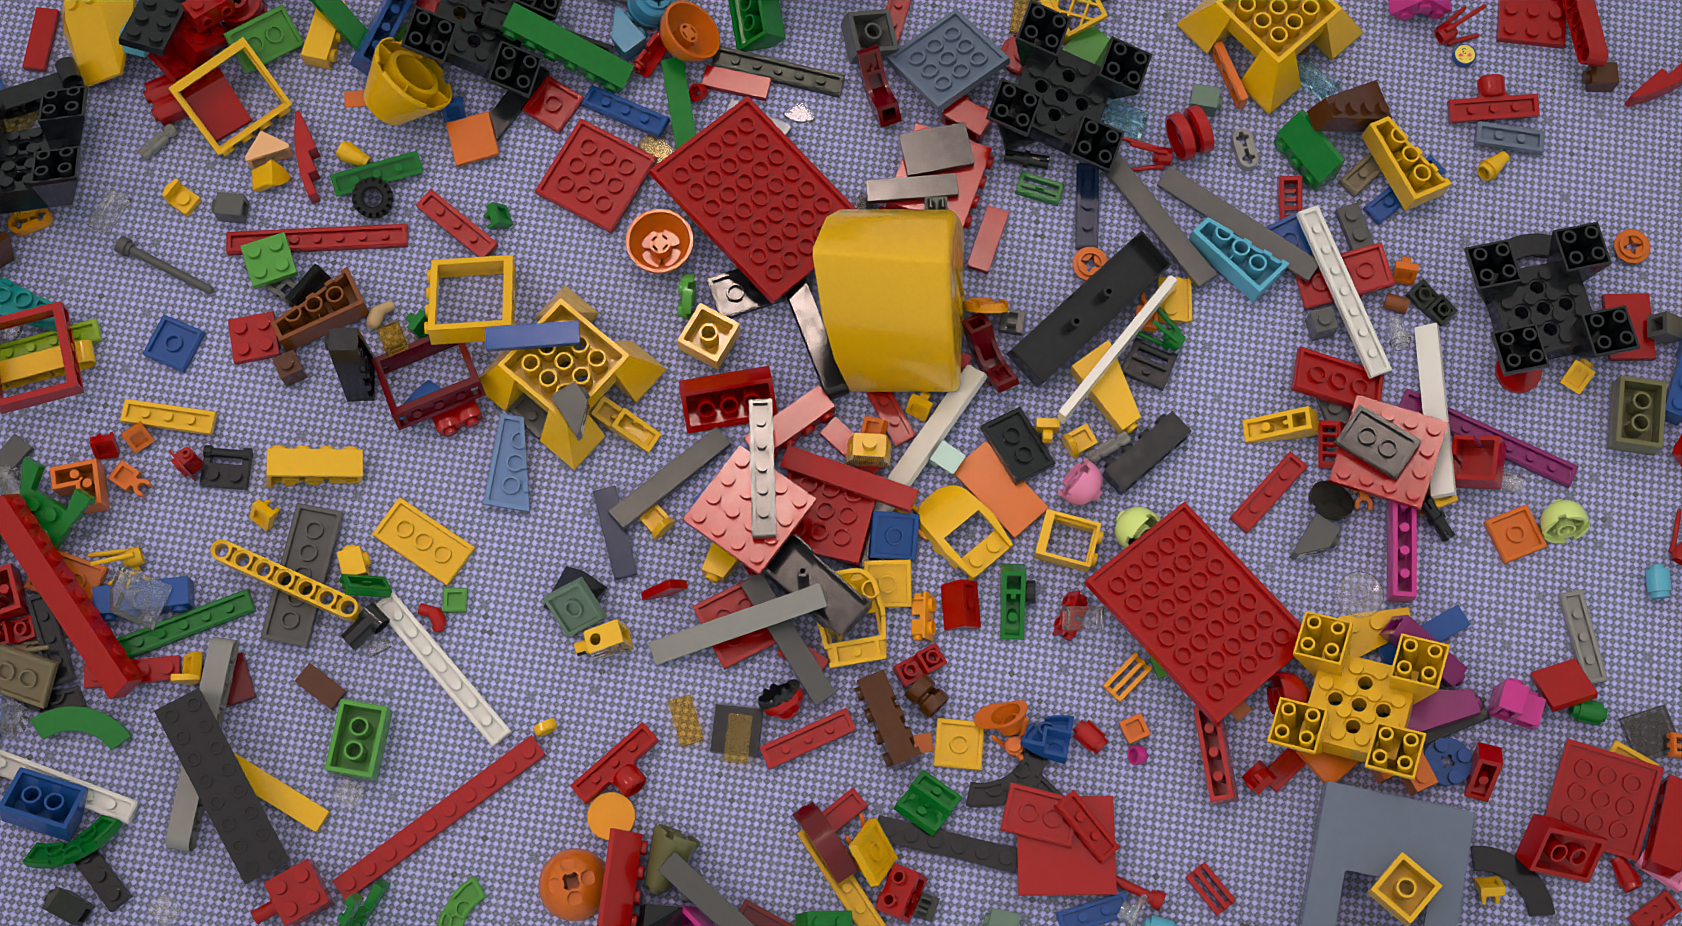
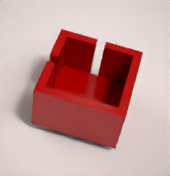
[1452,435,1506,490]

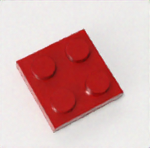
[228,311,281,365]

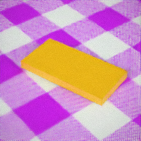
[372,497,475,586]

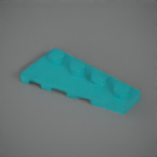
[0,277,57,332]

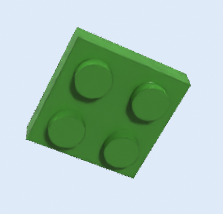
[240,232,298,289]

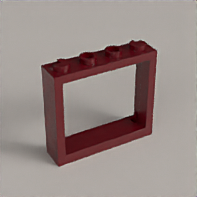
[372,336,486,430]

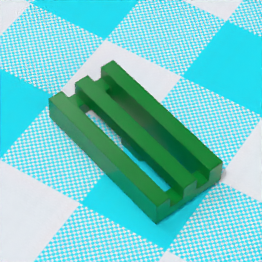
[1015,171,1065,207]
[339,574,392,598]

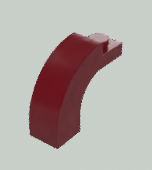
[856,44,902,128]
[962,313,1019,393]
[792,801,858,884]

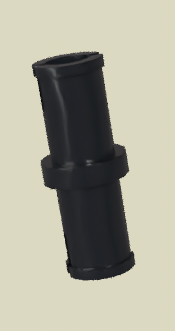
[1003,149,1050,170]
[1421,495,1455,542]

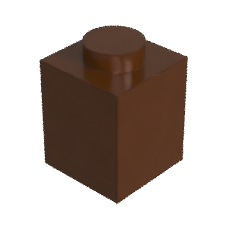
[1582,62,1619,92]
[272,350,308,387]

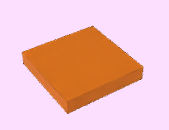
[446,111,500,167]
[1483,504,1548,565]

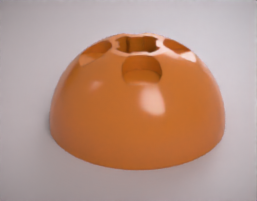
[660,0,720,63]
[626,209,693,274]
[538,848,605,921]

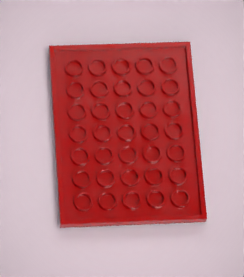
[649,96,856,304]
[1084,501,1301,725]

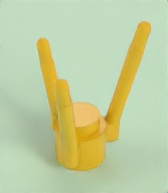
[88,546,145,585]

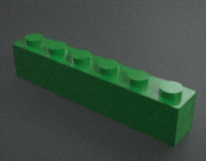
[499,2,634,93]

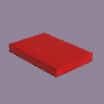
[1601,293,1656,361]
[999,782,1075,848]

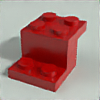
[147,16,228,84]

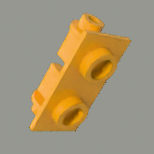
[911,591,937,642]

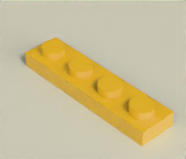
[120,399,218,436]

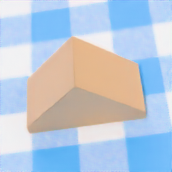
[245,131,294,170]

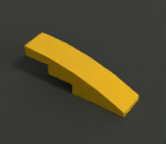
[588,395,661,453]

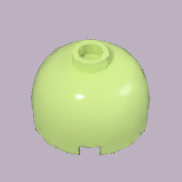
[1540,499,1590,543]
[1115,506,1160,549]

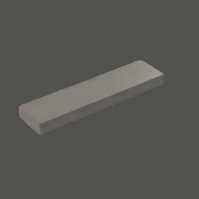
[1557,589,1608,684]

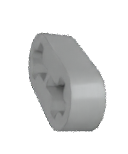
[1231,128,1259,171]

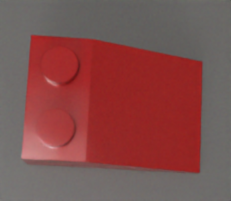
[175,67,253,142]
[1514,813,1608,883]

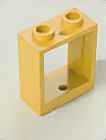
[1034,509,1104,573]

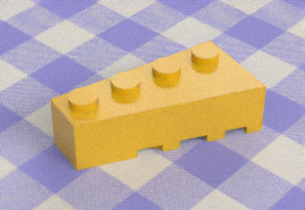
[1361,116,1452,211]
[266,445,363,488]

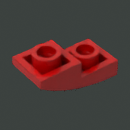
[0,614,37,646]
[892,643,948,689]

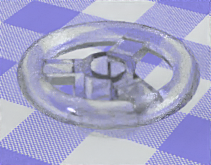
[1117,894,1148,926]

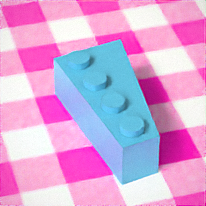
[1189,217,1290,303]

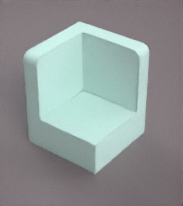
[929,440,966,474]

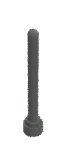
[114,236,214,294]

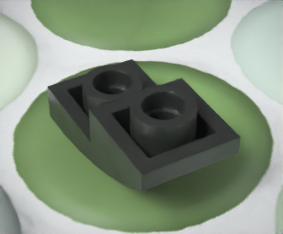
[1405,279,1458,326]

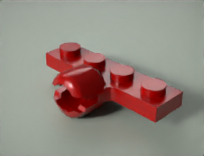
[1447,74,1540,124]
[570,722,659,805]

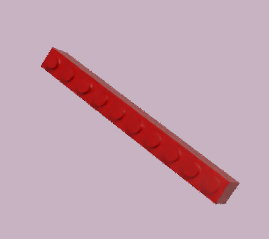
[0,494,143,699]

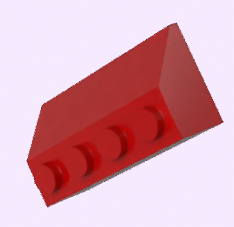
[678,366,778,434]
[597,828,648,926]

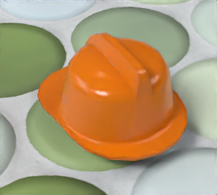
[974,700,1029,737]

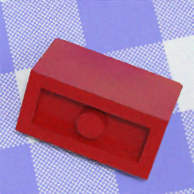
[941,579,981,631]

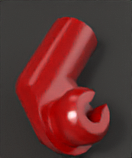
[418,603,447,633]

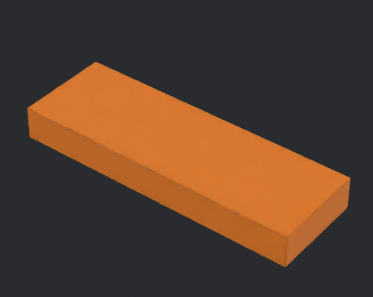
[1211,41,1249,109]

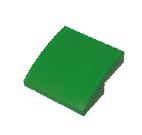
[894,770,963,837]

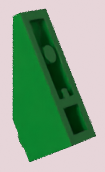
[1000,563,1026,640]

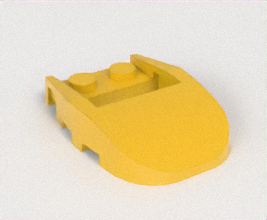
[916,485,1013,581]
[817,568,887,669]

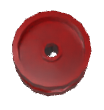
[220,0,268,31]
[1165,105,1215,162]

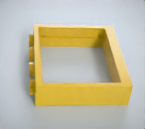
[168,37,292,156]
[424,255,516,345]

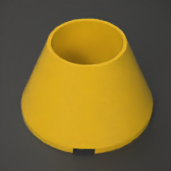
[363,37,452,126]

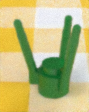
[1137,307,1186,351]

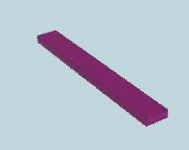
[1398,388,1579,488]

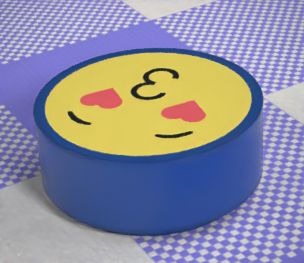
[1452,44,1476,67]

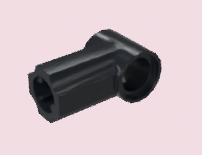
[340,603,390,651]

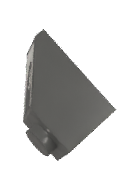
[551,381,590,441]
[1290,513,1341,560]

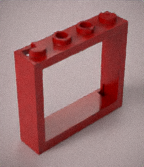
[0,301,85,414]

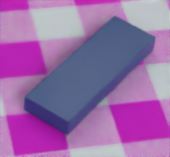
[1055,891,1133,926]

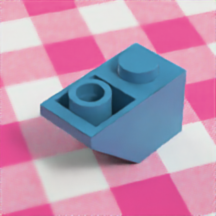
[611,7,647,62]

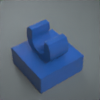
[441,96,466,122]

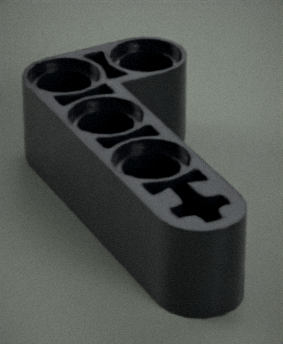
[0,57,85,119]

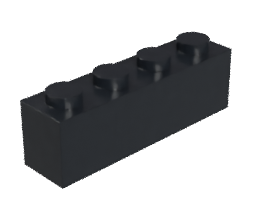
[1102,411,1191,496]

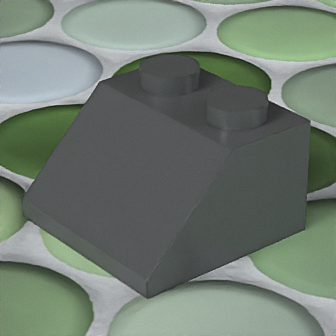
[841,9,899,64]

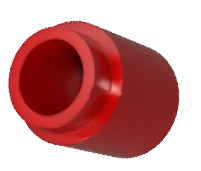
[1073,720,1109,755]

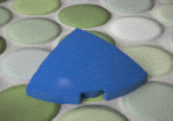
[1020,715,1074,764]

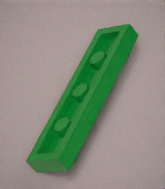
[330,150,424,197]

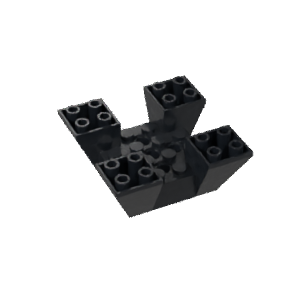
[400,0,563,98]
[986,0,1153,173]
[0,85,88,214]
[1464,222,1640,376]

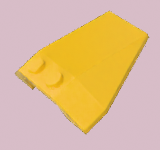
[62,0,136,87]

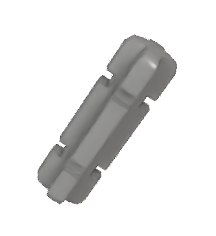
[138,123,178,160]
[1088,431,1131,463]

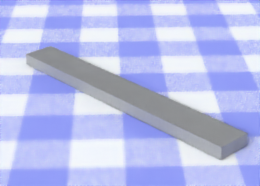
[649,583,829,665]

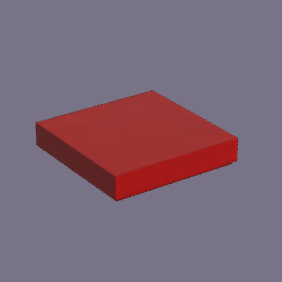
[522,75,584,134]
[1530,658,1598,712]

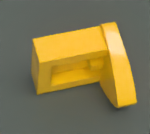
[252,160,291,193]
[1061,423,1098,459]
[639,504,676,540]
[170,651,203,686]

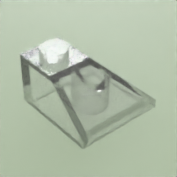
[110,566,172,631]

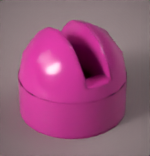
[1127,745,1149,765]

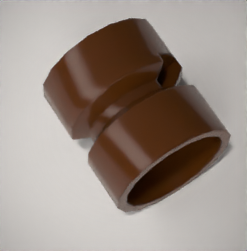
[904,674,950,719]

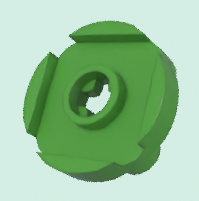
[678,274,696,320]

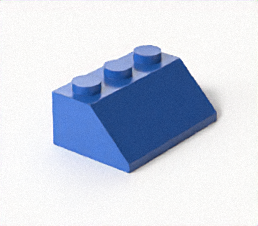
[0,767,88,842]

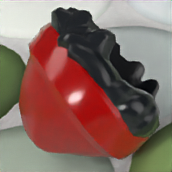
[757,679,804,720]

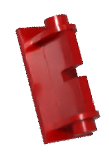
[632,31,668,78]
[169,447,203,481]
[1052,591,1088,641]

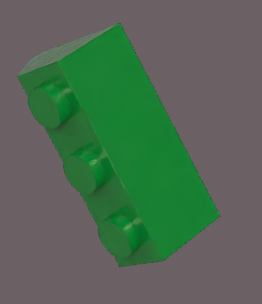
[728,0,786,52]
[1273,109,1345,192]

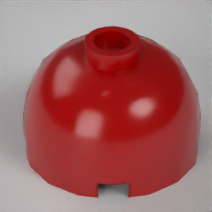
[1267,672,1310,714]

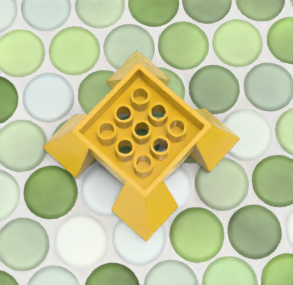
[1177,0,1363,115]
[476,285,667,471]
[1267,611,1450,780]

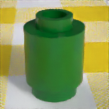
[1569,700,1607,726]

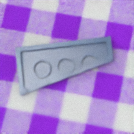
[483,413,530,513]

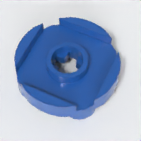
[1423,738,1472,787]

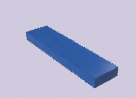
[581,85,670,139]
[1363,154,1446,225]
[485,320,580,352]
[1377,605,1471,665]

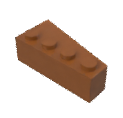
[271,267,369,352]

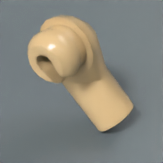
[366,300,395,329]

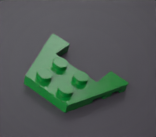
[20,457,96,550]
[337,879,391,926]

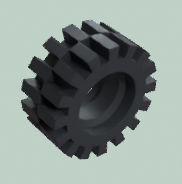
[351,177,394,219]

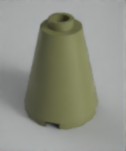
[644,824,700,895]

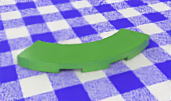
[437,875,487,926]

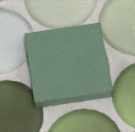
[542,576,607,637]

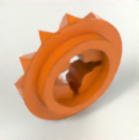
[1613,229,1650,265]
[1072,247,1108,282]

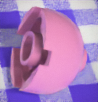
[1058,458,1103,506]

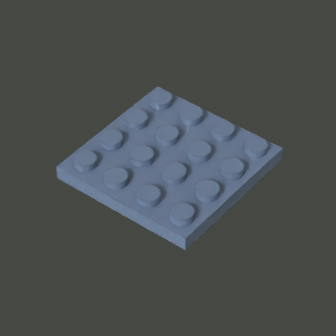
[886,9,1010,113]

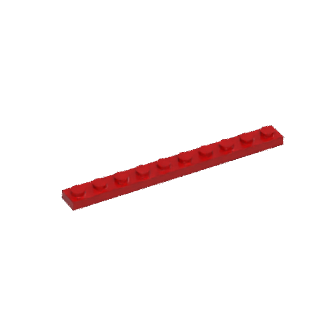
[332,735,546,901]

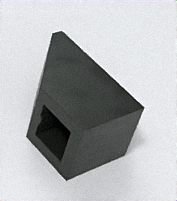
[42,886,95,926]

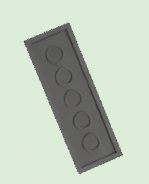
[260,503,344,648]

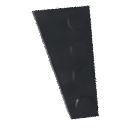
[325,327,376,402]

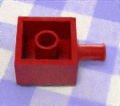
[251,858,335,926]

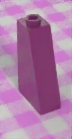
[1379,615,1468,687]
[1384,689,1482,733]

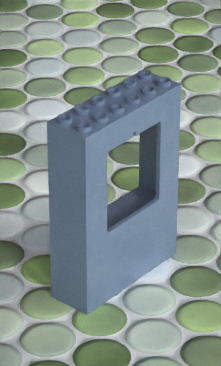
[1297,781,1475,926]

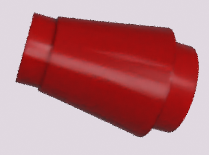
[1610,856,1643,893]

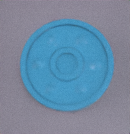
[627,0,677,28]

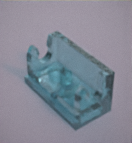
[1298,55,1342,100]
[1100,98,1150,140]

